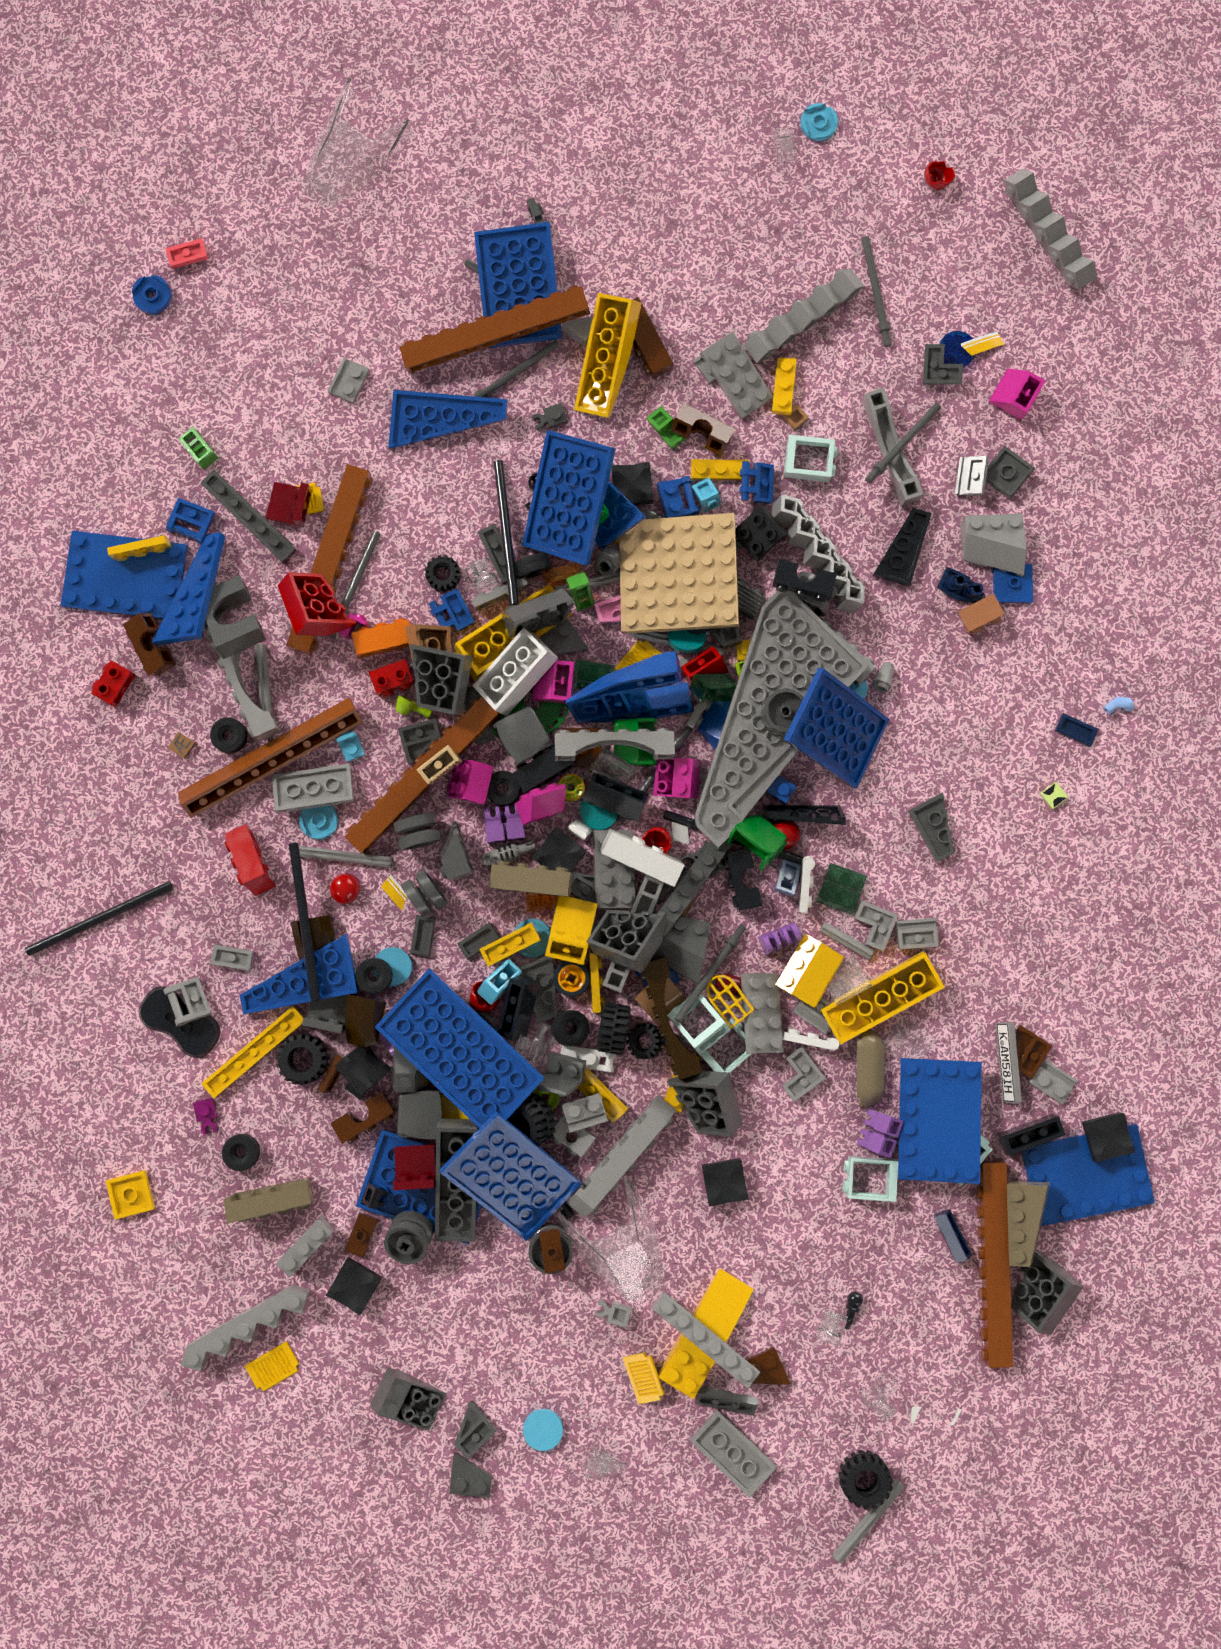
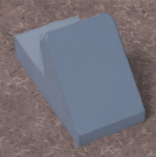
[773,859,802,897]

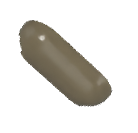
[857,1029,885,1108]

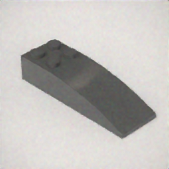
[435,1118,479,1242]

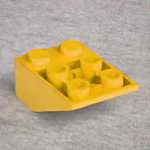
[545,896,598,965]

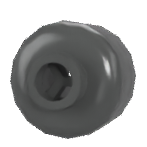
[595,547,621,576]

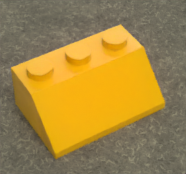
[775,934,845,1008]

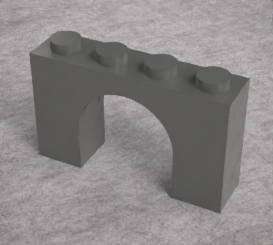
[205,575,266,659]

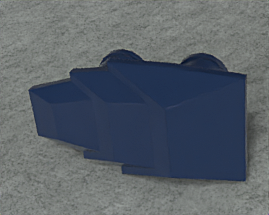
[937,567,984,603]

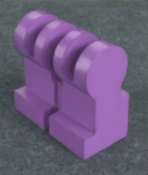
[484,805,526,844]
[758,923,802,955]
[857,1109,903,1158]

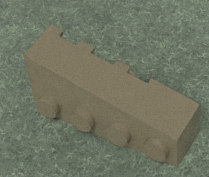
[489,861,573,897]
[223,1177,314,1224]
[1007,1181,1051,1267]

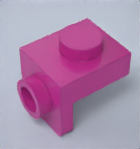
[339,613,370,640]

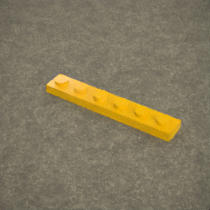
[201,1006,304,1099]

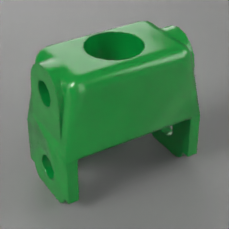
[614,718,657,767]
[726,814,787,871]

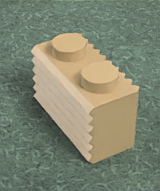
[416,745,462,785]

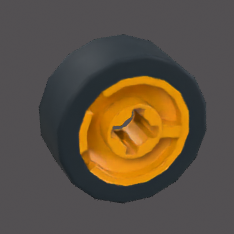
[553,961,590,997]

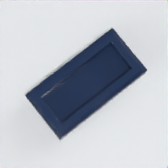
[1054,713,1099,747]

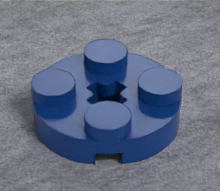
[132,275,172,315]

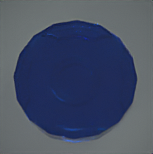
[939,331,976,368]

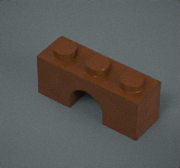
[670,403,735,456]
[123,613,176,676]
[330,1090,396,1144]

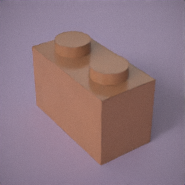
[958,593,1004,635]

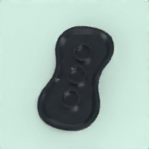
[138,986,220,1058]

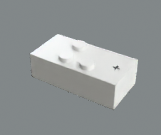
[473,628,558,716]
[600,829,685,887]

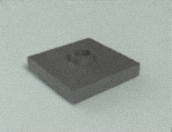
[986,446,1035,500]

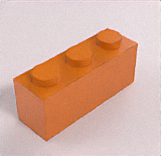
[352,618,411,658]

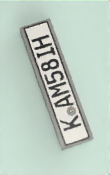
[996,1022,1022,1103]

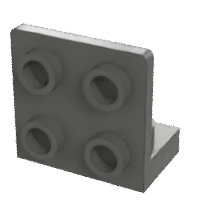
[302,994,353,1033]
[537,1052,586,1097]

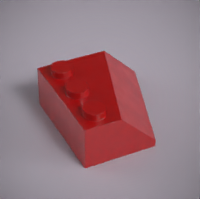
[277,572,356,636]

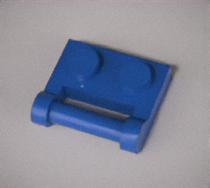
[657,476,700,518]
[166,498,215,544]

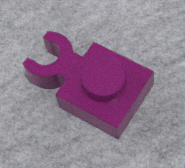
[193,1098,218,1135]

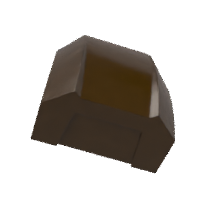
[291,915,336,961]
[345,994,387,1047]

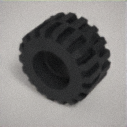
[597,1002,631,1055]
[276,1034,330,1085]
[508,1093,557,1145]
[838,1450,893,1510]

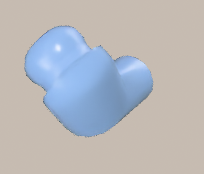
[1103,697,1134,715]

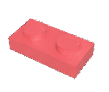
[165,238,209,269]

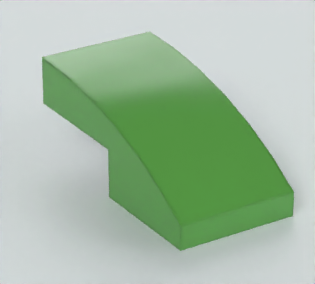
[647,406,686,450]

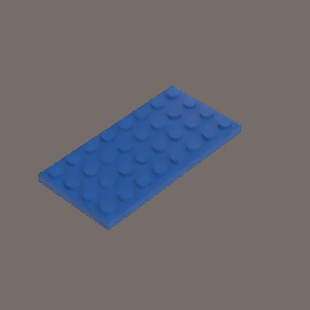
[375,968,545,1128]

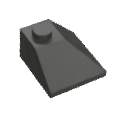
[392,1046,432,1093]

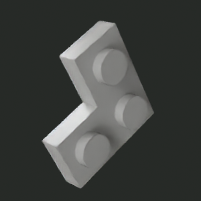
[854,900,898,952]
[781,1046,826,1102]

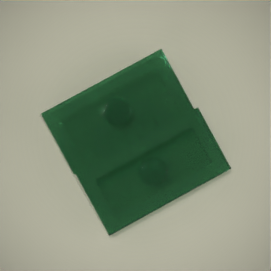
[816,863,867,915]

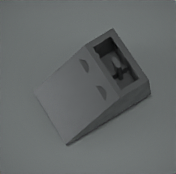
[370,1367,447,1430]

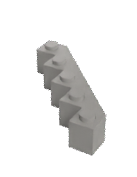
[1004,168,1097,289]
[743,268,864,363]
[772,494,865,613]
[566,1095,676,1218]
[181,1284,311,1371]

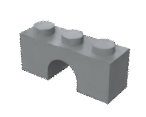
[276,1215,335,1277]

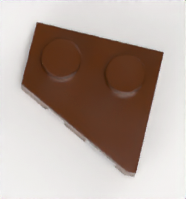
[1016,1024,1053,1079]
[745,1346,791,1385]

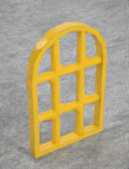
[706,975,755,1029]

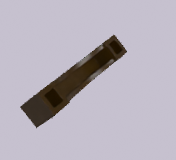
[640,957,702,1080]

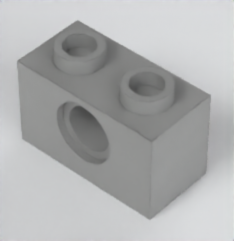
[551,1114,596,1158]

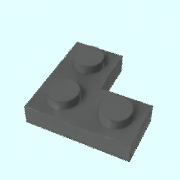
[923,344,963,385]

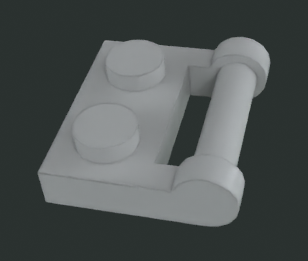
[163,977,211,1027]

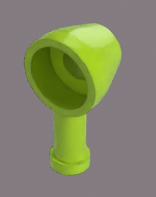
[396,695,432,718]

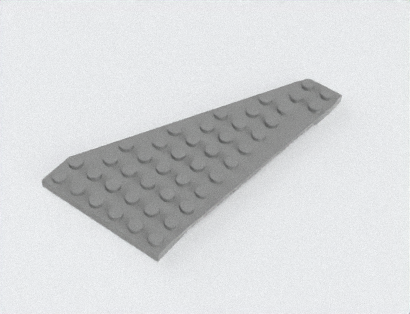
[695,591,868,848]

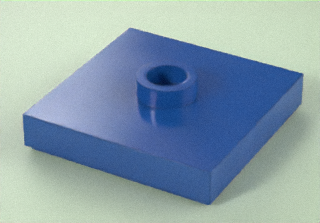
[993,564,1033,603]

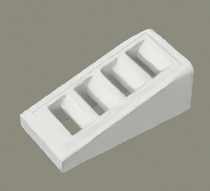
[568,819,593,842]

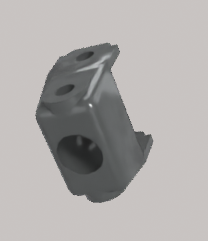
[493,706,553,767]
[397,1089,444,1139]

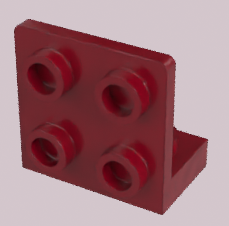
[266,482,312,528]
[393,1144,436,1190]

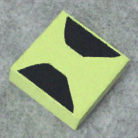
[1040,782,1068,809]

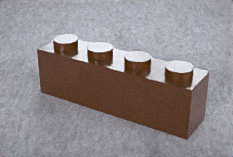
[633,297,673,379]

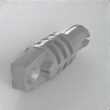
[481,839,536,868]

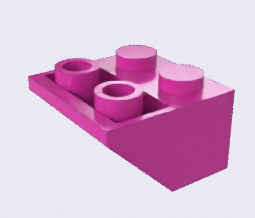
[988,369,1046,420]
[532,660,574,704]
[653,758,701,799]
[446,760,494,805]
[515,783,566,825]

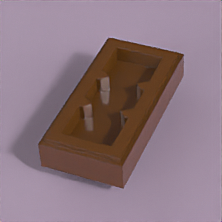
[317,1054,345,1093]
[345,1212,378,1258]
[539,1228,565,1273]

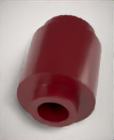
[715,973,742,997]

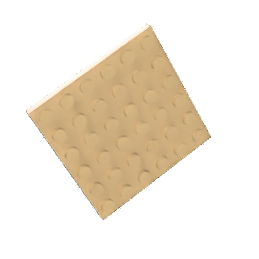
[619,513,739,634]

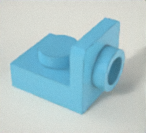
[692,478,721,513]
[336,730,365,762]

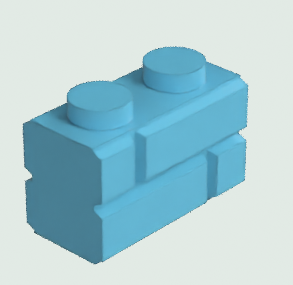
[477,959,522,1005]

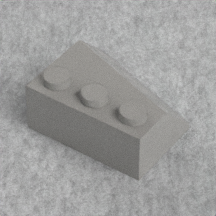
[960,514,1027,577]

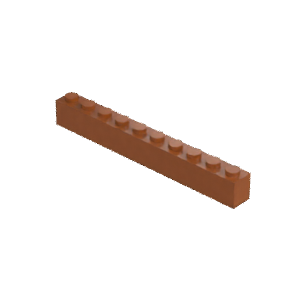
[399,286,590,373]
[286,464,373,656]
[178,697,363,818]
[344,697,501,854]
[976,1161,1013,1368]

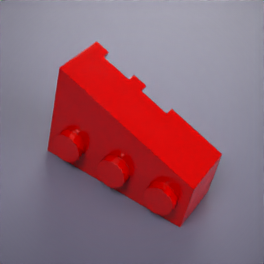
[224,824,276,896]

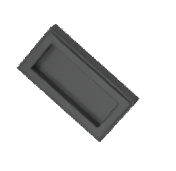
[410,915,436,957]
[457,922,500,960]

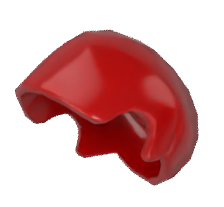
[924,161,955,190]
[774,820,800,850]
[642,827,673,854]
[330,873,361,905]
[469,981,499,1012]

